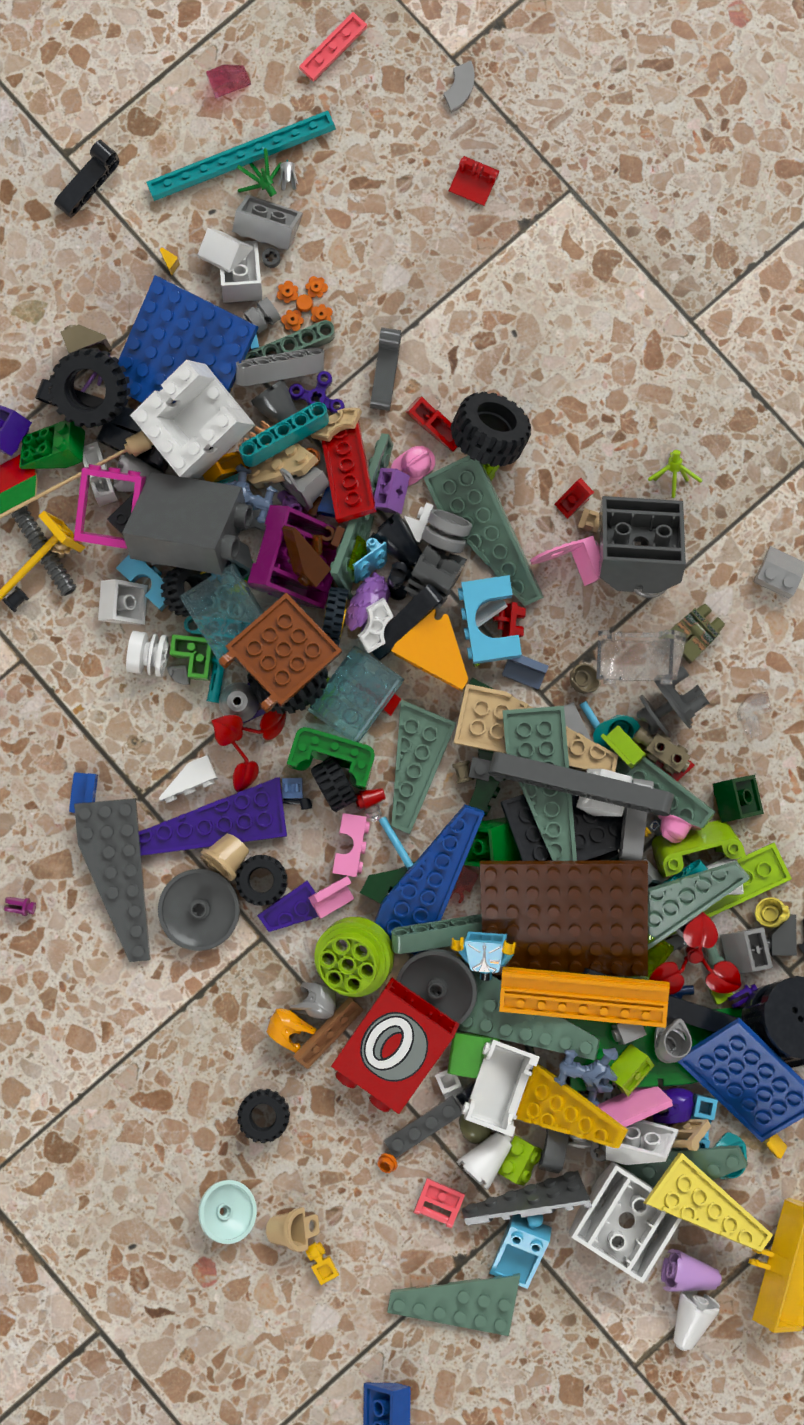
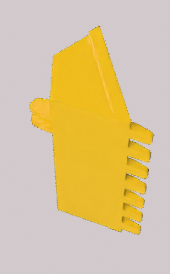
[748,1198,804,1333]

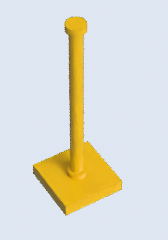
[0,511,86,601]

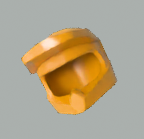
[266,1008,316,1053]

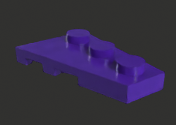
[257,880,319,932]

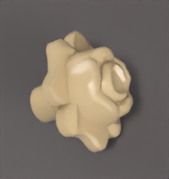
[51,541,72,558]

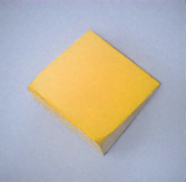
[160,247,180,275]
[763,1134,787,1159]

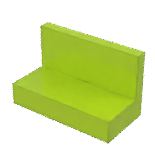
[601,725,646,769]
[610,1044,654,1096]

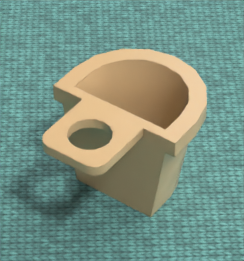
[200,834,249,881]
[266,1207,319,1252]

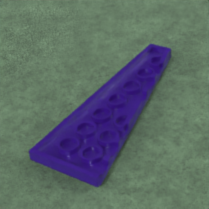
[139,777,287,856]

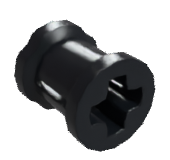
[2,586,29,612]

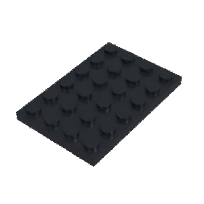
[500,769,624,861]

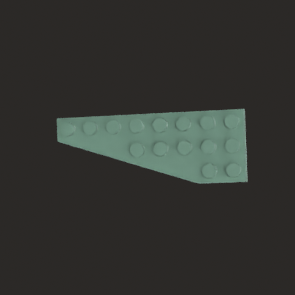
[423,455,544,606]
[503,706,577,861]
[457,971,600,1060]

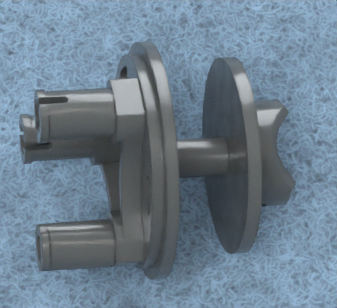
[637,665,710,737]

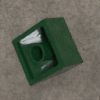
[713,775,764,823]

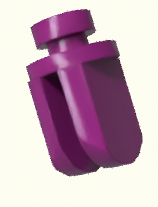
[4,897,36,916]

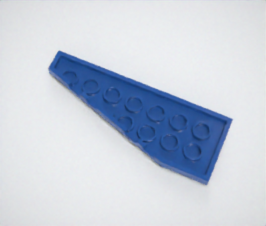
[374,804,485,955]

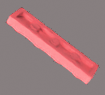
[299,12,367,82]

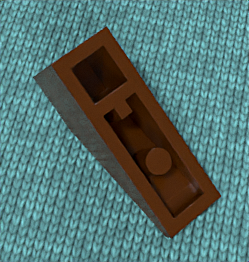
[282,525,331,587]

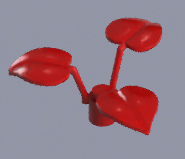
[212,710,286,792]
[648,912,742,995]

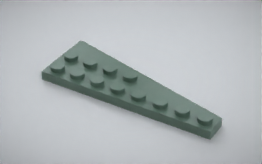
[330,433,394,600]

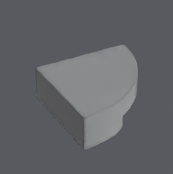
[167,664,190,685]

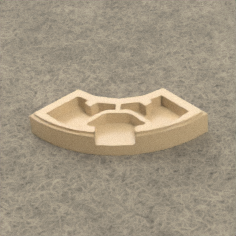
[311,408,362,442]

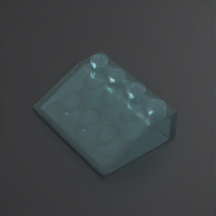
[179,564,264,663]
[307,645,405,742]

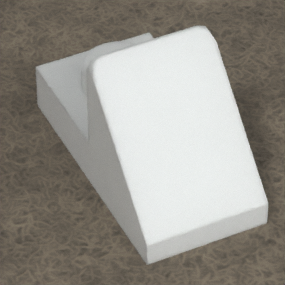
[404,502,434,546]

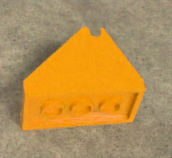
[391,609,468,692]

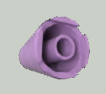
[661,1249,722,1292]

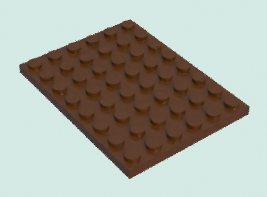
[480,860,648,976]

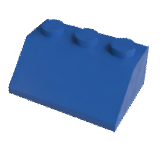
[363,1382,411,1425]

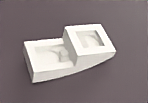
[435,1070,463,1109]

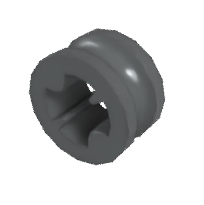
[262,248,280,268]

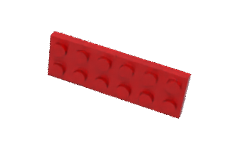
[321,420,377,524]

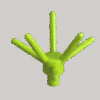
[648,450,703,498]

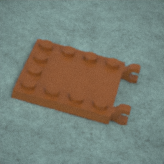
[219,593,342,713]

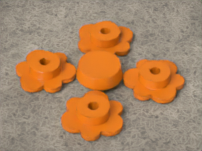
[277,276,333,331]

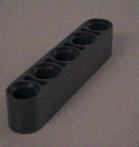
[372,584,444,661]

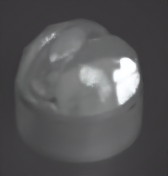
[365,805,382,822]

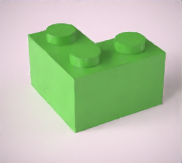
[170,634,214,681]

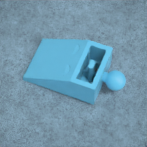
[489,1214,552,1289]

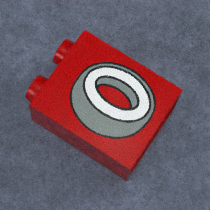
[331,977,459,1114]

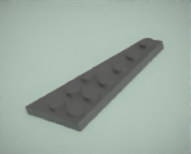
[461,1170,592,1226]

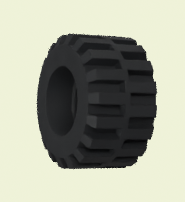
[160,567,216,617]
[311,757,357,812]
[235,855,288,906]
[237,1089,290,1143]

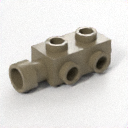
[632,726,691,775]

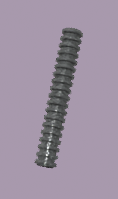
[12,506,77,596]

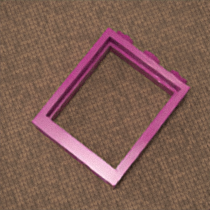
[74,464,146,549]

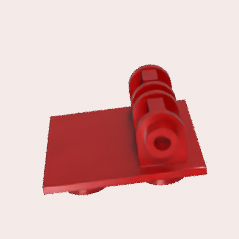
[448,156,500,206]

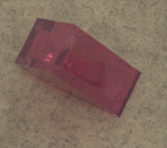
[206,64,251,99]

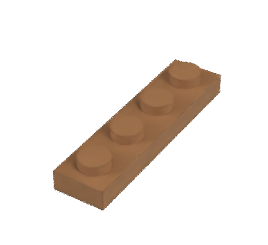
[293,997,364,1069]

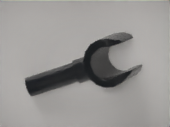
[283,798,312,810]

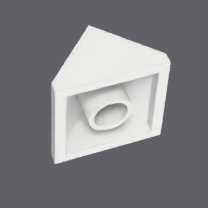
[197,228,253,273]

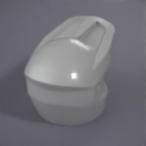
[289,982,336,1019]
[654,1017,692,1063]

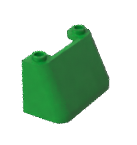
[287,727,375,790]

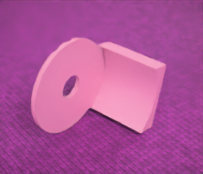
[530,536,600,586]

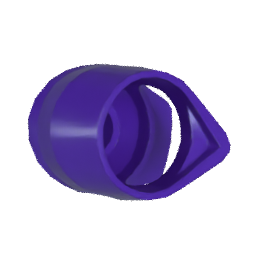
[653,1088,694,1124]

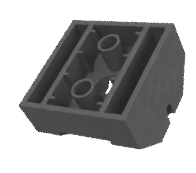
[599,496,686,593]

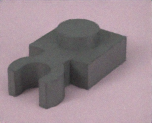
[468,757,504,782]

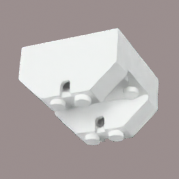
[569,1161,682,1283]

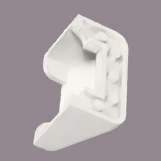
[461,1039,539,1136]

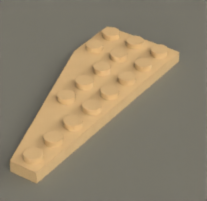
[454,684,618,772]

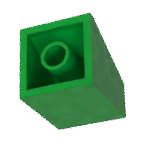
[464,817,520,867]

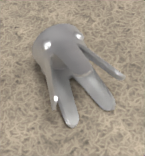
[278,159,299,190]

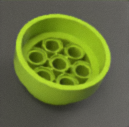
[314,917,394,997]

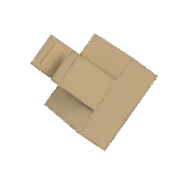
[577,508,599,534]

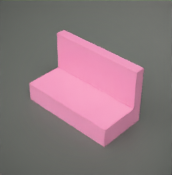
[308,876,354,919]

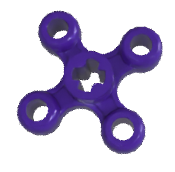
[289,371,345,425]

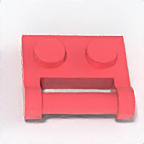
[413,1178,465,1228]

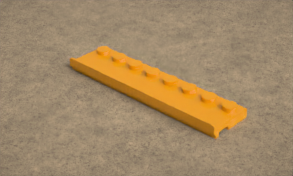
[499,966,670,1028]

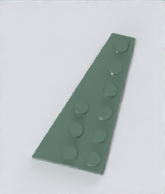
[391,700,456,834]
[610,748,716,828]
[615,1145,748,1188]

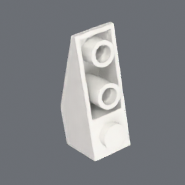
[159,755,218,803]

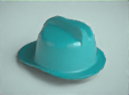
[593,715,641,750]

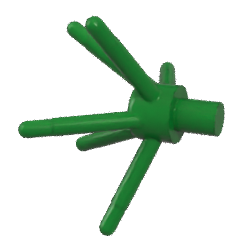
[237,148,282,197]

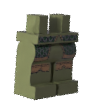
[664,604,725,664]

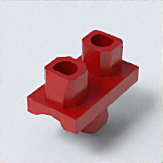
[492,602,526,638]

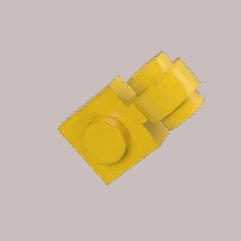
[305,1242,339,1285]

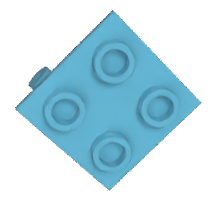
[353,538,387,584]

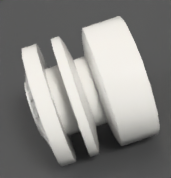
[126,631,169,677]

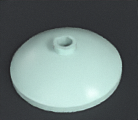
[198,1180,257,1244]

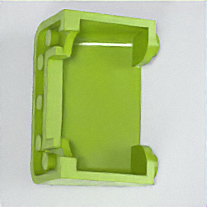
[652,820,746,877]

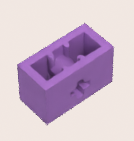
[374,468,410,514]

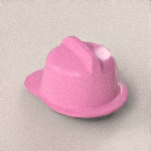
[391,446,435,486]
[658,815,701,843]

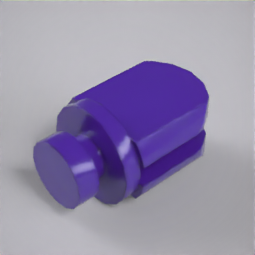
[728,984,757,1009]

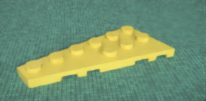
[643,1153,773,1252]

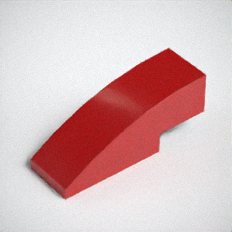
[405,396,457,452]

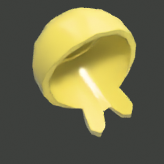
[755,897,790,928]

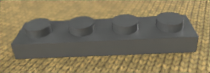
[384,1096,463,1158]

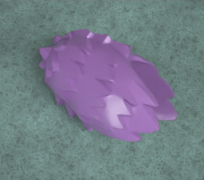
[345,572,391,632]

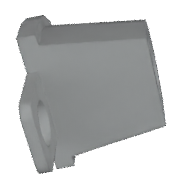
[280,466,329,511]

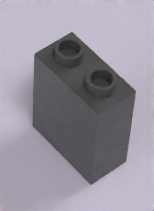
[122,472,253,575]

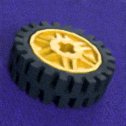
[322,587,349,647]

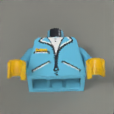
[451,932,516,981]

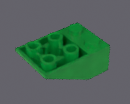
[19,420,85,469]

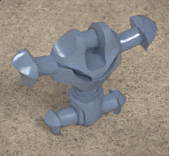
[224,464,278,524]
[554,1048,618,1107]

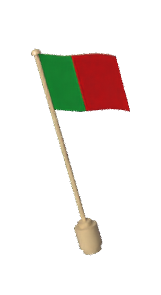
[0,430,153,519]

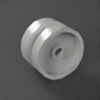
[422,509,472,553]

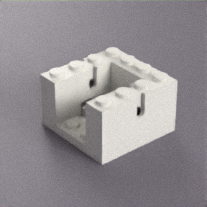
[130,360,255,479]

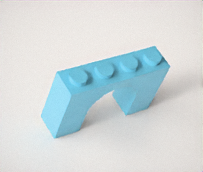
[458,575,522,664]

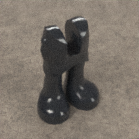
[387,562,413,601]

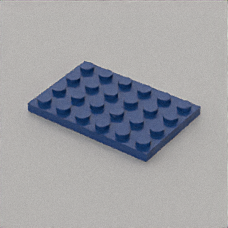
[678,1018,804,1142]

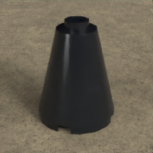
[369,512,422,567]

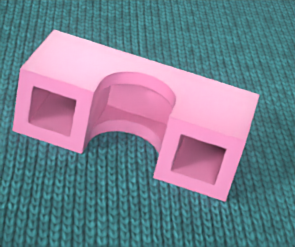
[332,813,370,877]

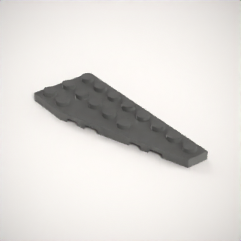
[74,798,151,962]

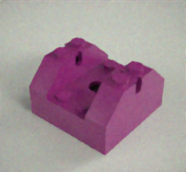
[247,505,343,609]

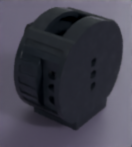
[741,976,804,1068]

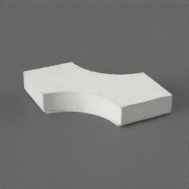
[357,598,393,654]

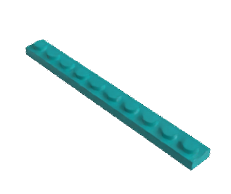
[146,110,336,201]

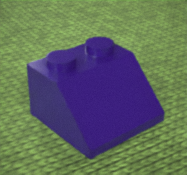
[0,405,32,456]

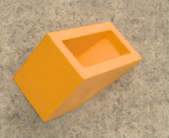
[203,451,249,483]

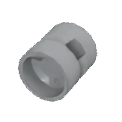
[244,297,281,334]

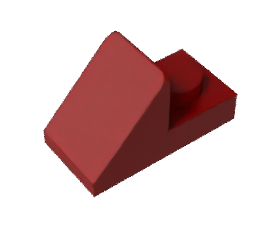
[554,478,594,519]

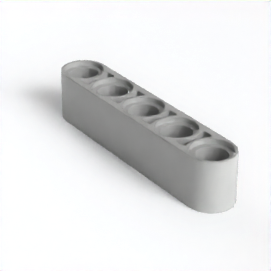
[236,347,324,386]

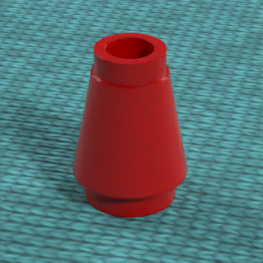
[356,788,386,810]

